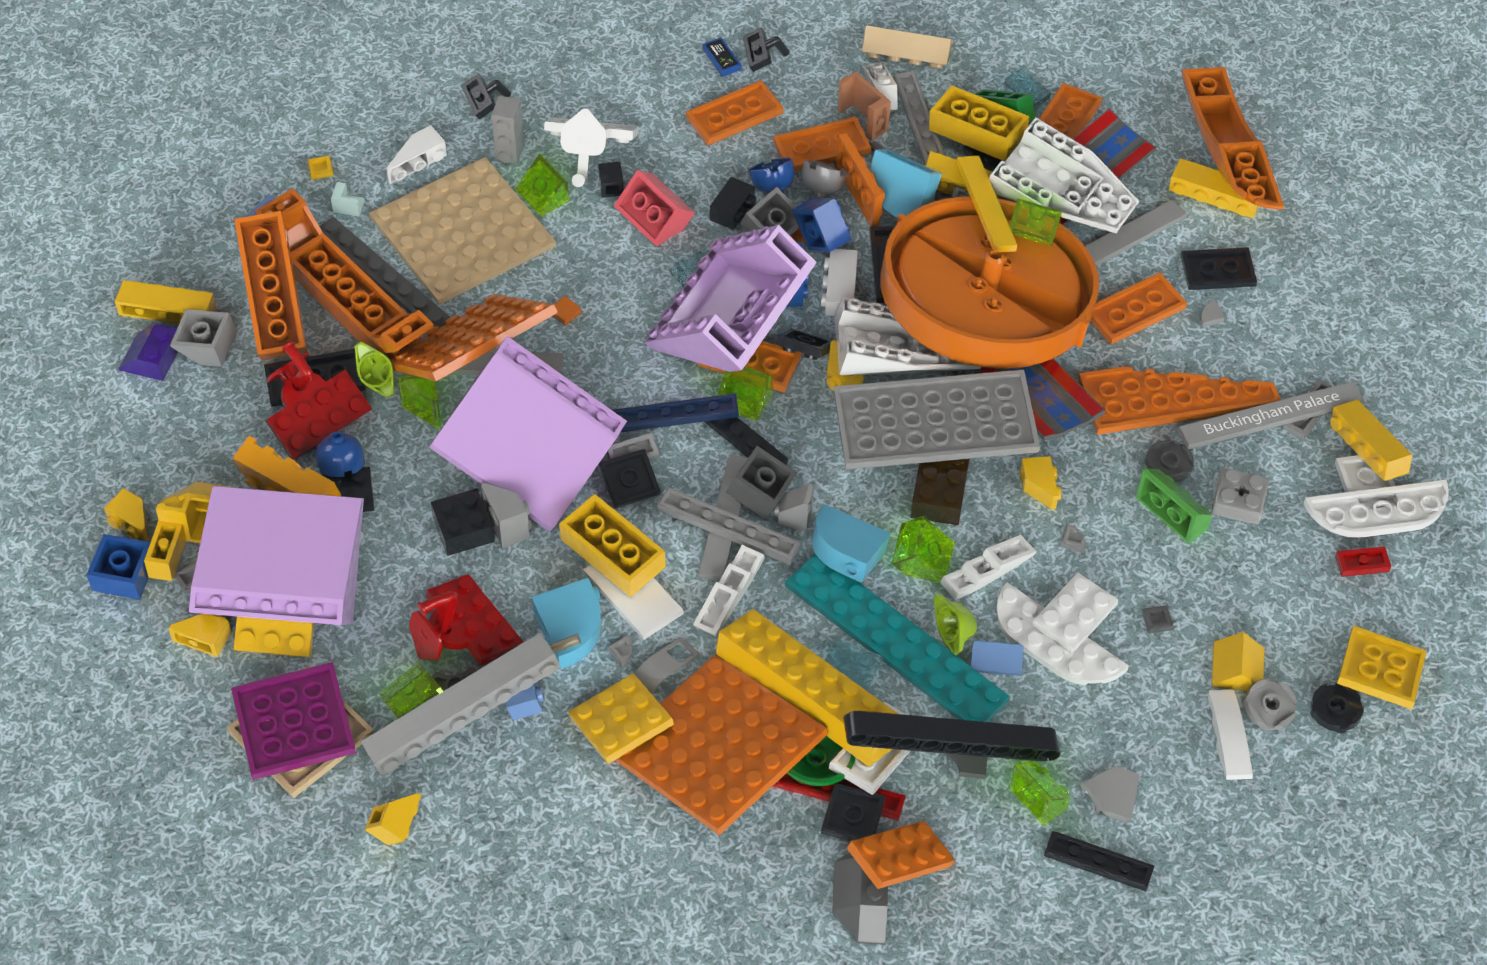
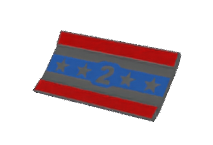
[1028,108,1156,226]
[976,358,1105,441]

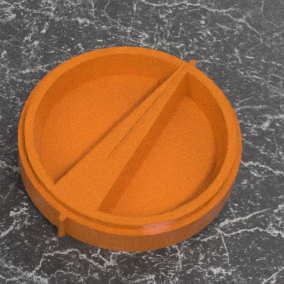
[880,196,1099,369]

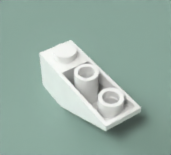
[863,62,898,110]
[386,125,447,184]

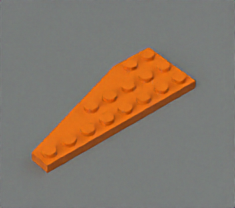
[1078,366,1281,435]

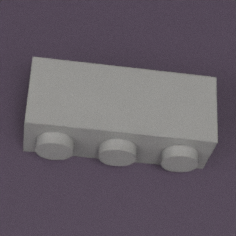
[492,96,524,163]

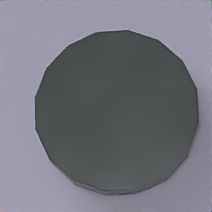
[1145,440,1194,482]

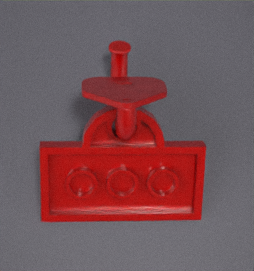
[265,341,372,460]
[409,574,524,666]

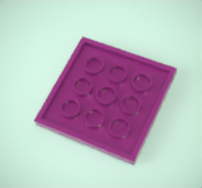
[231,662,356,780]

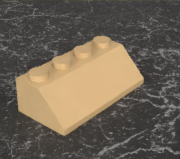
[862,26,954,69]

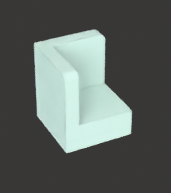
[331,182,365,217]

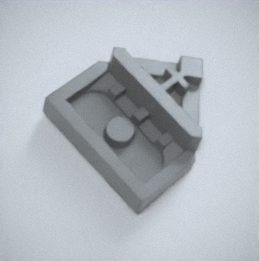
[1080,766,1139,823]

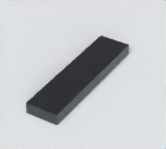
[1044,831,1154,892]

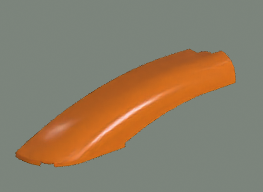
[1182,67,1284,210]

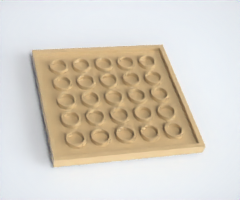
[369,157,556,305]

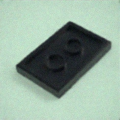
[1180,247,1257,290]

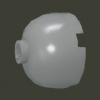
[802,160,847,198]

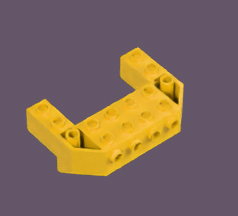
[144,482,235,581]

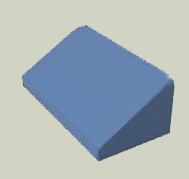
[971,640,1024,676]

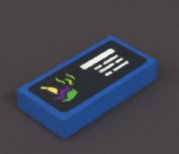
[702,37,741,77]

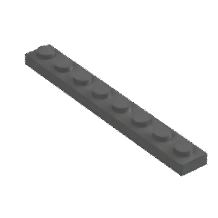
[319,217,450,328]

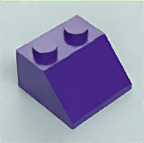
[119,323,178,381]

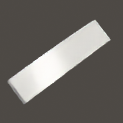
[940,535,1036,600]
[693,545,765,637]
[1208,690,1253,780]

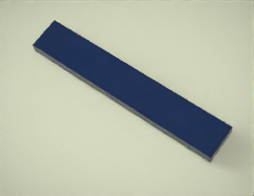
[612,393,739,433]

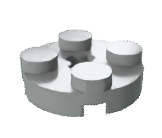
[1243,679,1297,732]

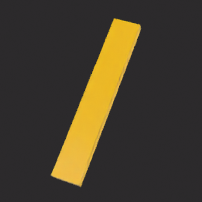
[956,156,1017,252]

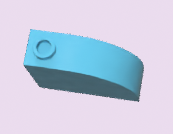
[870,149,942,218]
[812,504,891,583]
[532,578,601,669]

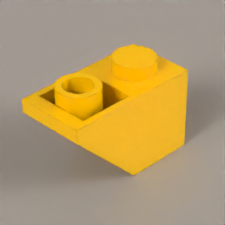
[1020,456,1061,509]
[104,488,149,542]
[364,793,421,845]

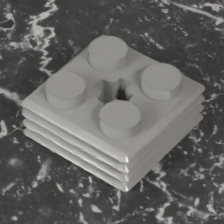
[1211,468,1269,525]

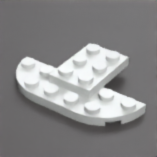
[1304,455,1449,537]
[996,573,1129,685]

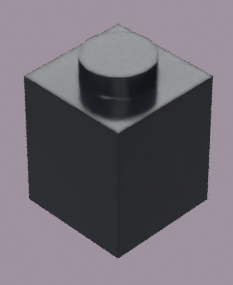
[598,162,624,198]

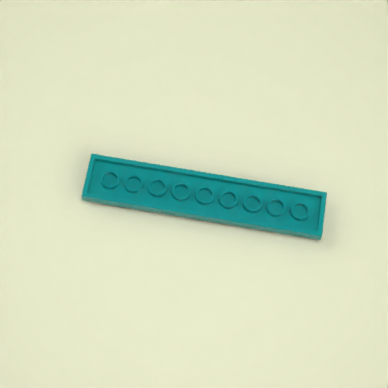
[785,553,1010,722]

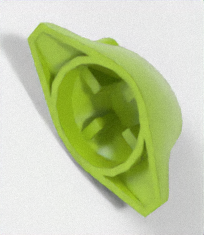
[355,342,394,398]
[933,593,977,655]

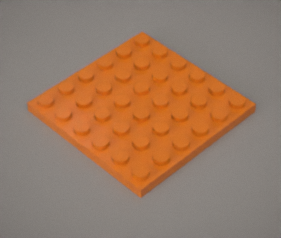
[386,294,558,381]
[615,654,828,835]

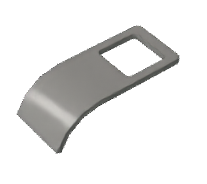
[635,638,699,694]

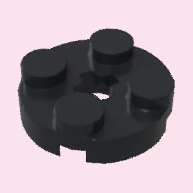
[1310,683,1364,733]

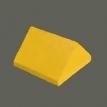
[1212,631,1265,691]

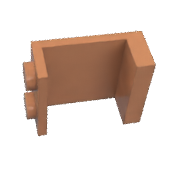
[837,71,891,141]

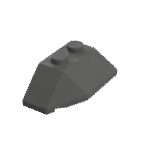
[832,852,888,945]

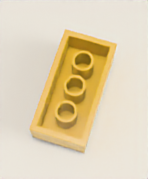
[929,85,1029,161]
[559,494,666,598]

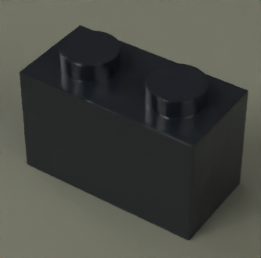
[709,177,756,230]

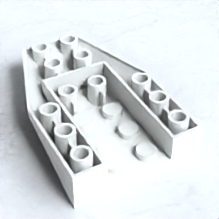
[989,117,1139,233]
[834,297,981,375]

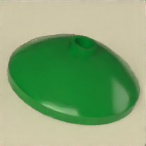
[787,736,856,786]

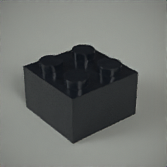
[431,488,494,556]

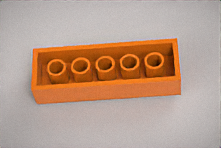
[234,211,308,360]

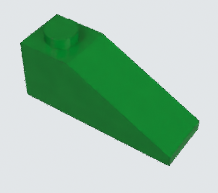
[975,89,1035,122]

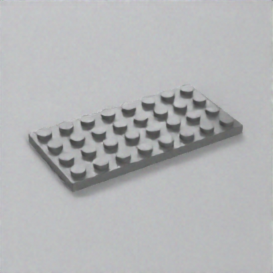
[834,370,1040,470]

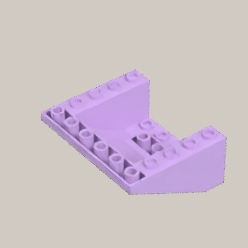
[644,225,817,372]
[429,336,627,531]
[189,486,364,625]

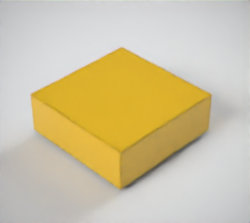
[307,156,334,180]

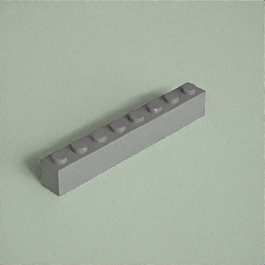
[361,633,561,776]

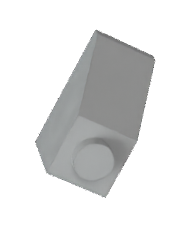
[775,484,814,532]

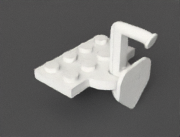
[544,108,639,187]

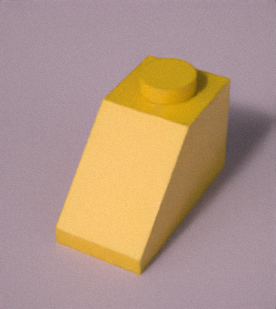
[826,340,864,391]
[168,614,232,657]

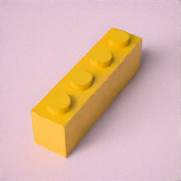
[925,151,1010,201]
[1169,158,1259,218]
[115,280,216,324]
[1330,399,1412,481]

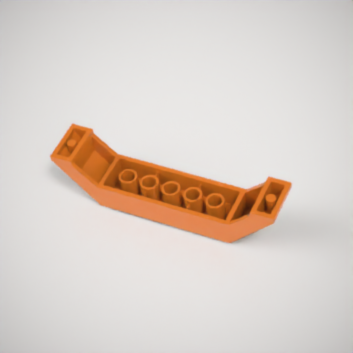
[255,188,434,354]

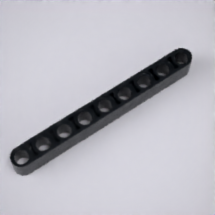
[843,711,1061,761]

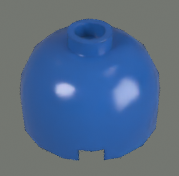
[749,157,795,193]
[315,432,365,477]

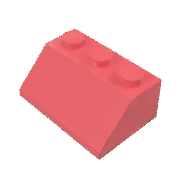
[614,170,695,246]

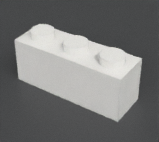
[821,249,858,316]

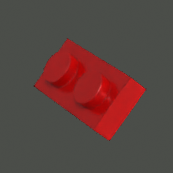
[1335,546,1391,577]

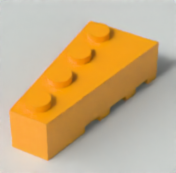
[233,435,341,496]

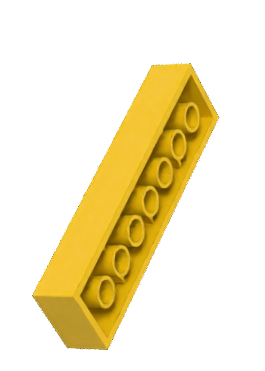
[716,609,898,767]

